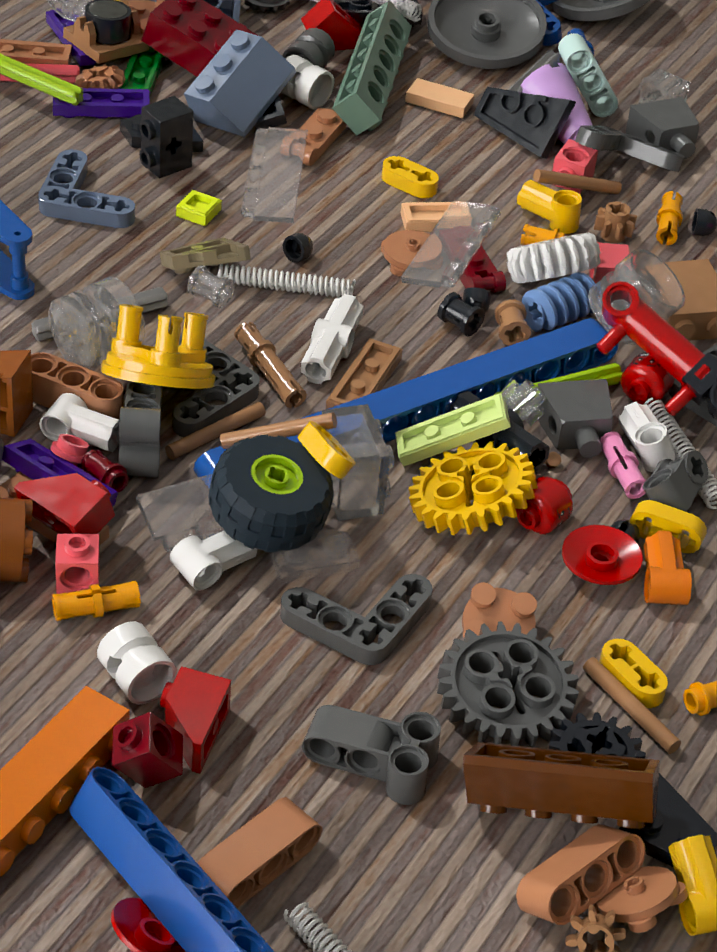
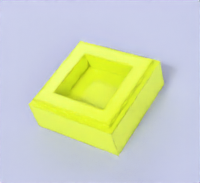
[176,190,222,226]

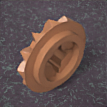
[75,64,125,89]

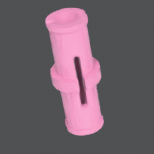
[599,432,646,499]

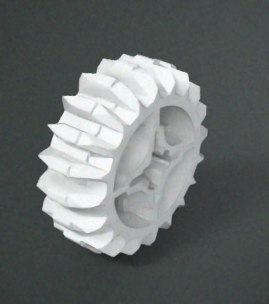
[506,233,601,283]

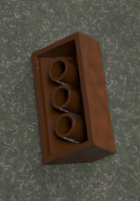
[463,742,660,829]

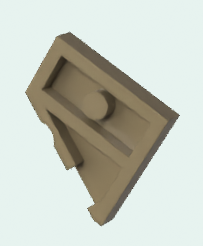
[159,238,251,273]

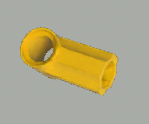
[517,179,582,234]
[668,834,717,936]

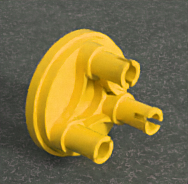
[101,304,216,389]

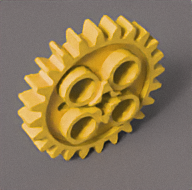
[408,441,537,535]

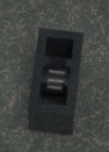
[139,96,193,179]

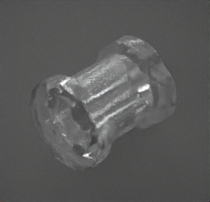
[187,265,235,309]

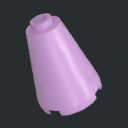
[520,63,593,144]

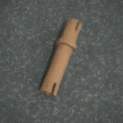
[234,322,307,408]

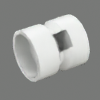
[281,55,334,109]
[97,621,177,705]

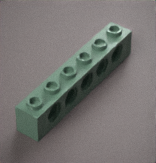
[332,0,412,136]

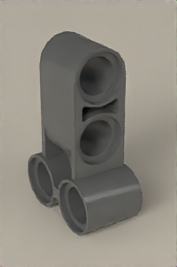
[119,381,162,478]
[302,705,441,805]

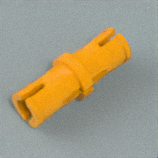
[656,191,683,246]
[52,580,141,621]

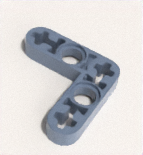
[38,149,135,228]

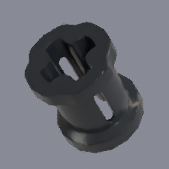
[437,292,485,337]

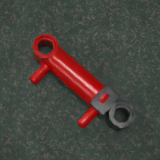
[596,281,717,420]

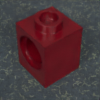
[112,712,183,788]

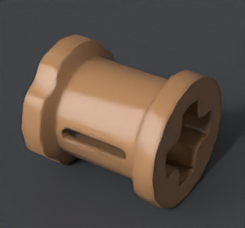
[495,300,531,346]

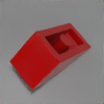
[301,0,362,51]
[14,473,115,534]
[160,666,231,774]

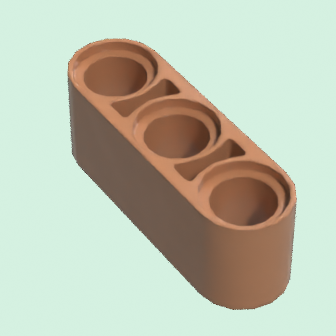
[31,352,123,420]
[197,797,322,909]
[516,824,645,925]

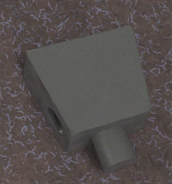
[625,97,699,159]
[533,379,613,458]

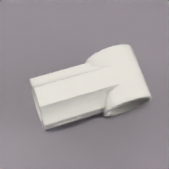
[39,393,120,452]
[618,401,676,473]
[170,531,257,591]

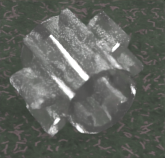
[501,379,546,426]

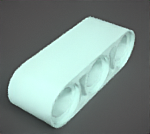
[558,33,618,117]

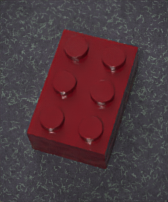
[141,0,258,77]

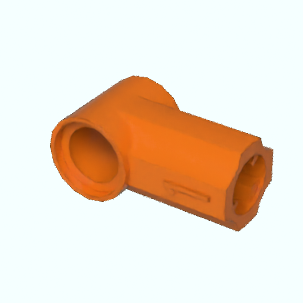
[644,531,692,606]

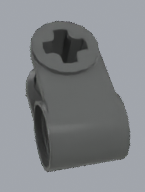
[642,450,708,512]

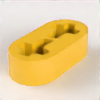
[382,156,439,199]
[297,421,356,479]
[630,500,707,553]
[599,639,668,708]

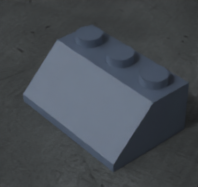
[184,29,296,137]

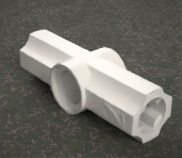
[301,294,364,385]

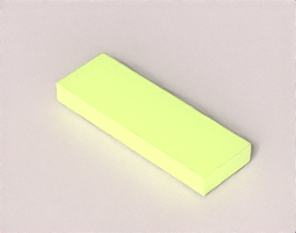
[395,393,511,467]

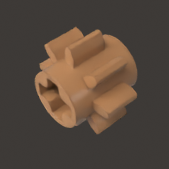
[594,201,637,243]
[565,904,626,952]

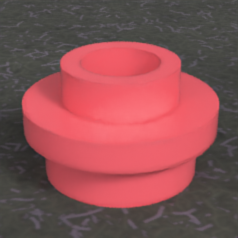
[50,434,89,466]

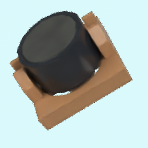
[63,0,149,64]

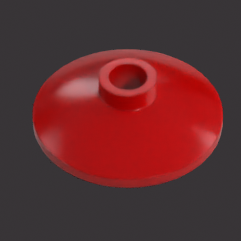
[562,525,643,585]
[111,898,186,952]

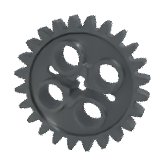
[437,621,579,747]

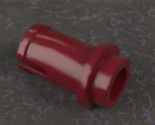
[81,450,129,493]

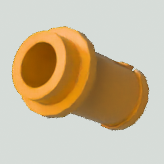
[521,224,566,245]
[683,681,717,716]

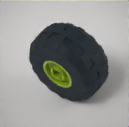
[208,435,334,553]

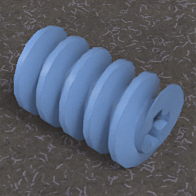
[522,272,601,332]

